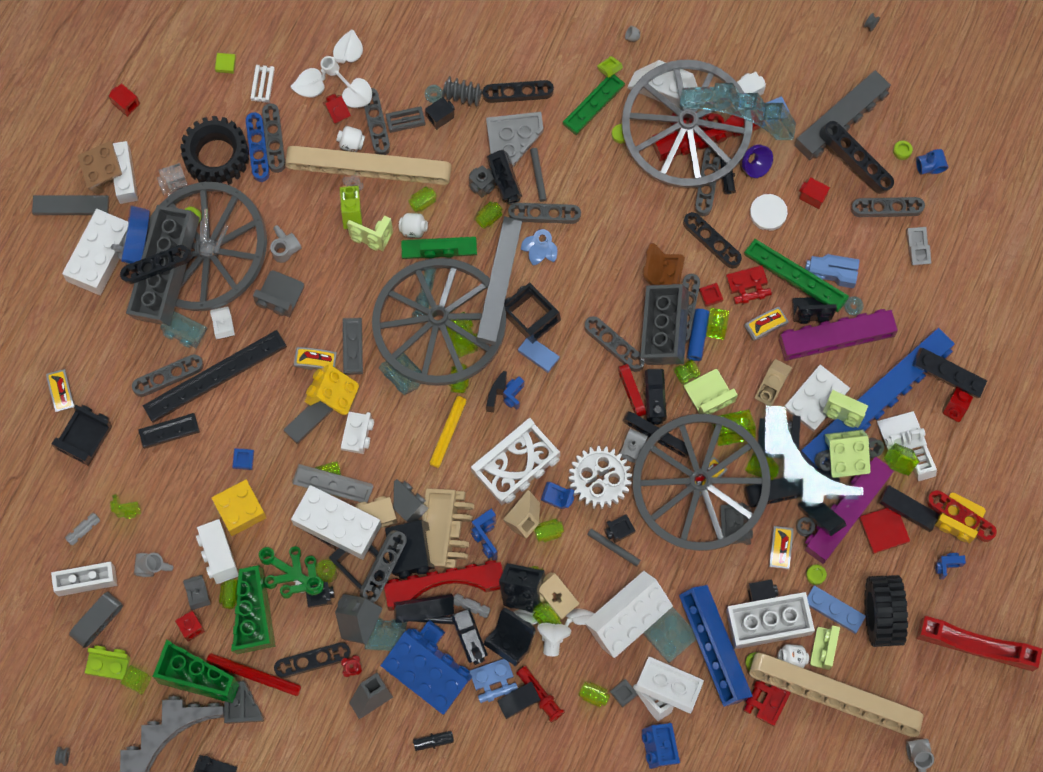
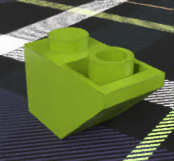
[340,186,362,229]

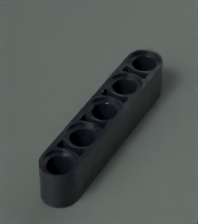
[819,121,894,194]
[745,470,842,508]

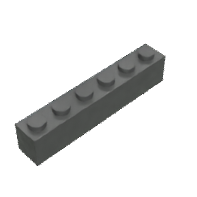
[794,70,891,161]

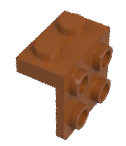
[642,243,685,285]

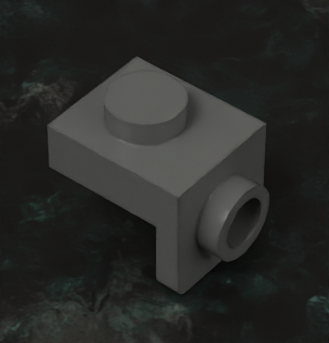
[183,575,211,610]

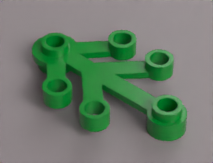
[259,546,324,599]

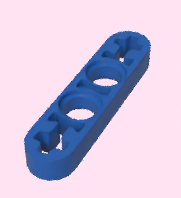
[246,112,270,182]

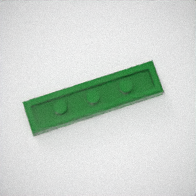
[563,74,625,136]

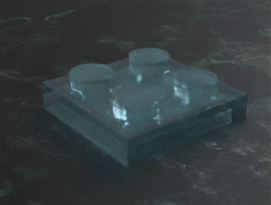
[643,607,697,663]

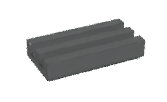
[385,106,426,133]

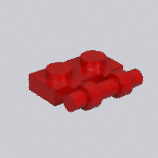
[726,265,772,304]
[743,680,791,727]

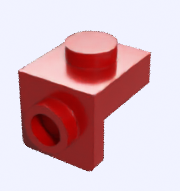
[323,93,351,124]
[943,388,973,422]

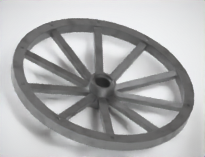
[622,60,753,188]

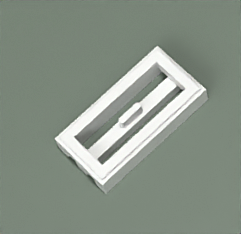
[251,65,275,103]

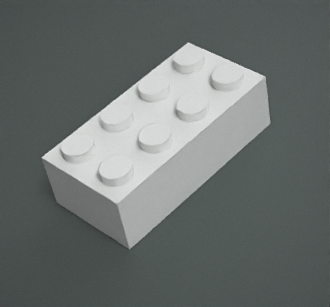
[62,209,128,296]
[291,485,382,560]
[584,571,673,658]
[726,592,815,650]

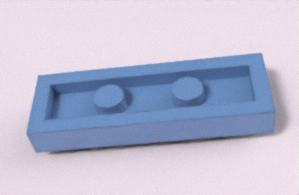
[807,585,866,634]

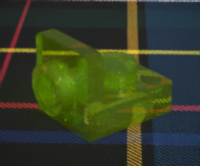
[706,308,729,340]

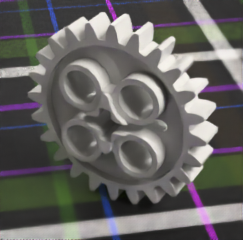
[569,446,632,509]

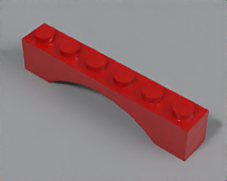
[652,99,764,162]
[384,560,503,611]
[916,616,1043,672]

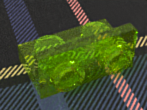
[446,312,478,358]
[713,409,756,446]

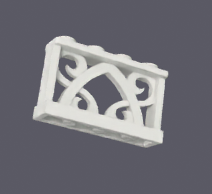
[471,418,560,505]

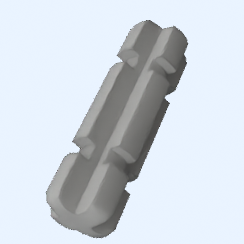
[65,513,100,545]
[454,594,490,618]

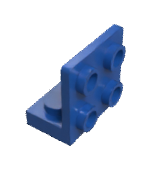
[471,508,498,560]

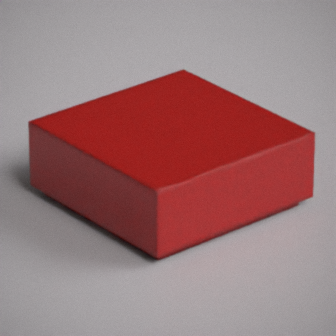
[699,283,724,307]

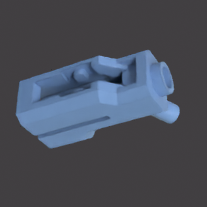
[805,254,859,288]

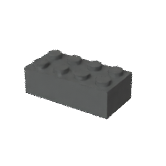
[640,284,689,365]

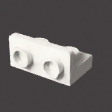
[341,412,374,454]

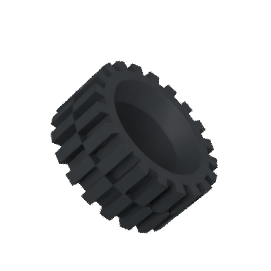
[180,116,249,185]
[864,575,908,647]

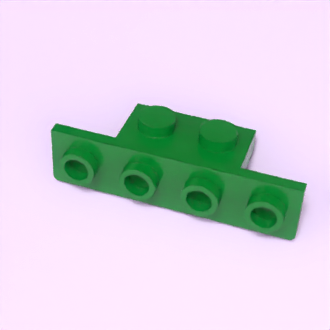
[401,237,477,259]

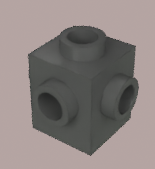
[469,165,495,198]

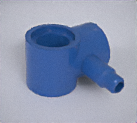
[916,149,949,175]

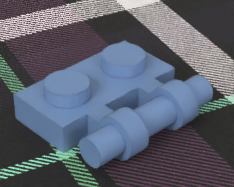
[470,659,518,703]

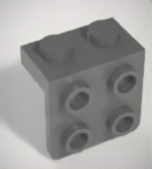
[253,270,304,317]

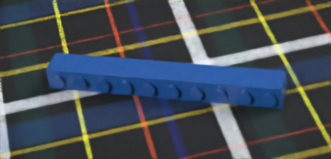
[799,328,955,471]

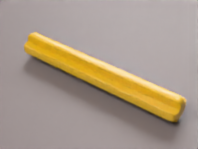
[430,396,466,468]

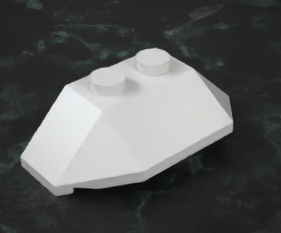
[627,60,702,112]

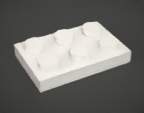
[784,365,850,432]
[635,657,704,714]

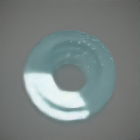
[425,85,443,103]
[844,297,864,315]

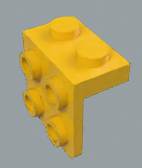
[304,364,359,415]
[935,493,986,543]

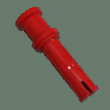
[516,666,565,723]

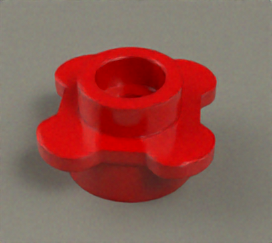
[341,655,362,677]

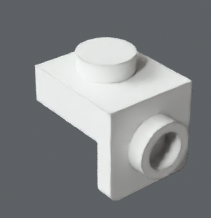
[210,307,235,339]

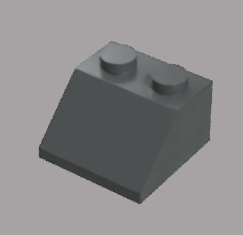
[335,594,383,645]

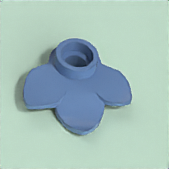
[521,229,558,265]

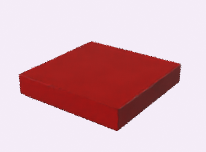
[859,508,910,554]

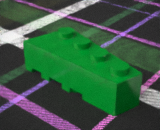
[231,565,276,654]
[152,639,239,703]

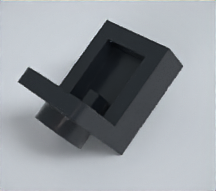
[604,514,636,543]
[306,581,335,608]

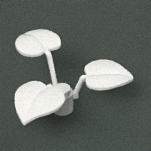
[291,30,372,108]
[513,609,595,656]

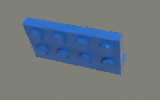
[380,628,472,715]

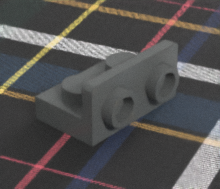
[721,503,753,545]

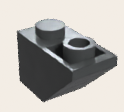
[393,479,429,523]
[349,673,393,719]

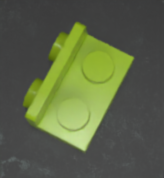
[85,646,130,681]

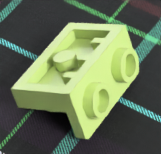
[810,626,840,670]

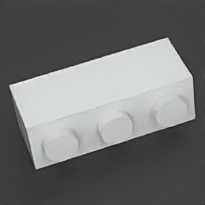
[113,141,138,204]
[196,519,239,584]
[51,562,118,597]

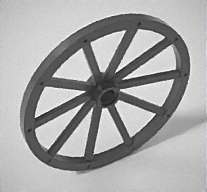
[145,182,267,311]
[372,258,506,386]
[633,414,771,551]

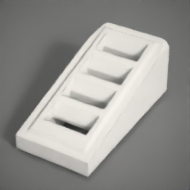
[907,445,937,481]
[633,684,674,721]

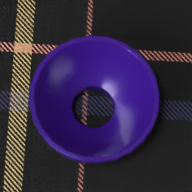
[742,144,773,178]

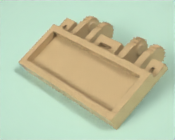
[422,489,474,568]

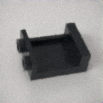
[51,405,112,466]
[385,520,435,579]

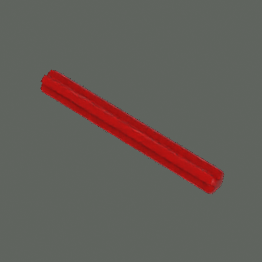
[206,653,301,696]

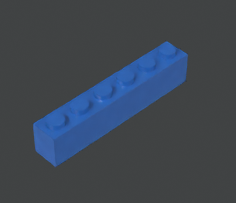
[679,585,752,707]

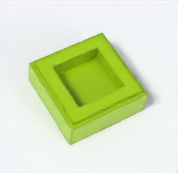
[215,53,236,74]
[597,56,623,78]

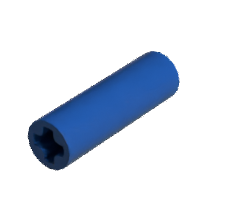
[687,309,710,361]

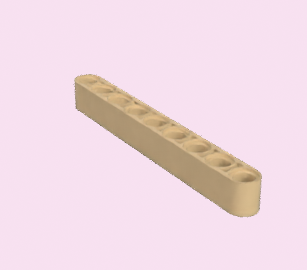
[285,146,452,185]
[749,653,924,737]

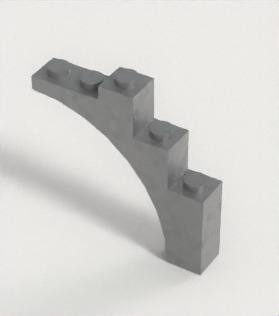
[120,696,224,772]

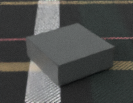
[610,679,638,708]

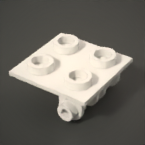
[877,411,927,455]

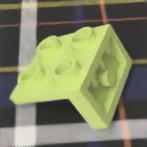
[347,216,393,251]
[684,369,738,414]
[823,390,868,428]
[825,430,871,478]

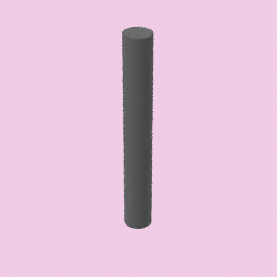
[530,148,547,202]
[587,528,641,567]

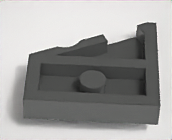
[224,681,264,724]

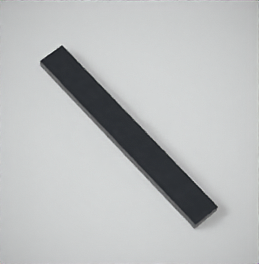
[142,330,287,423]

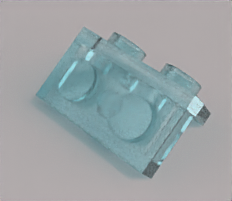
[160,311,207,348]
[379,353,422,395]
[365,618,407,651]

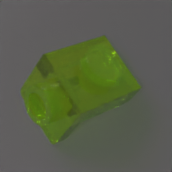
[745,453,779,480]
[110,494,141,519]

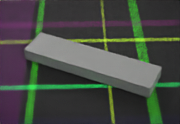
[292,464,373,502]

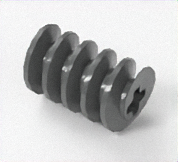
[442,76,482,107]

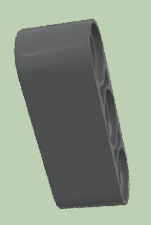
[69,592,123,648]

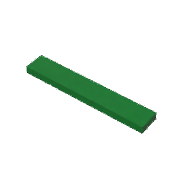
[744,239,849,313]

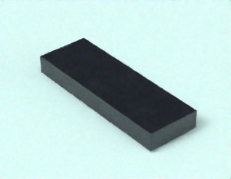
[138,413,200,449]
[879,485,940,532]
[798,494,847,536]
[394,594,454,623]

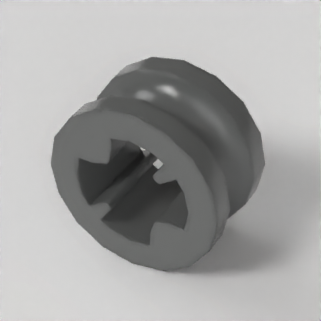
[864,13,880,32]
[796,517,815,537]
[55,746,70,766]

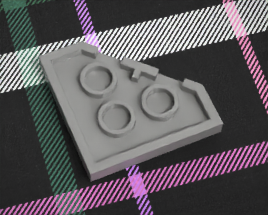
[486,112,543,167]

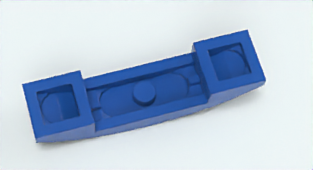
[121,205,149,264]

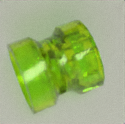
[674,359,700,385]

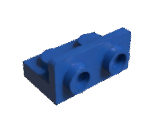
[642,723,680,769]

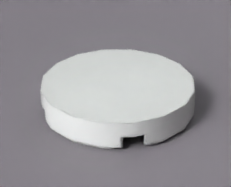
[750,194,788,231]

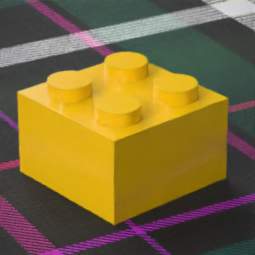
[211,479,266,536]

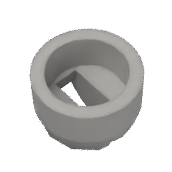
[625,26,640,42]

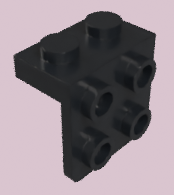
[484,608,536,666]

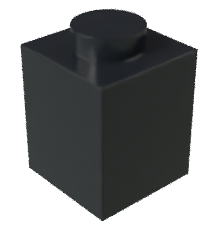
[425,97,455,130]
[747,579,778,602]

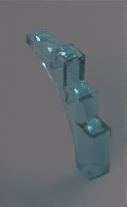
[680,83,796,140]
[764,406,863,506]

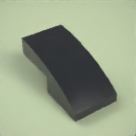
[486,371,507,413]
[497,682,541,719]

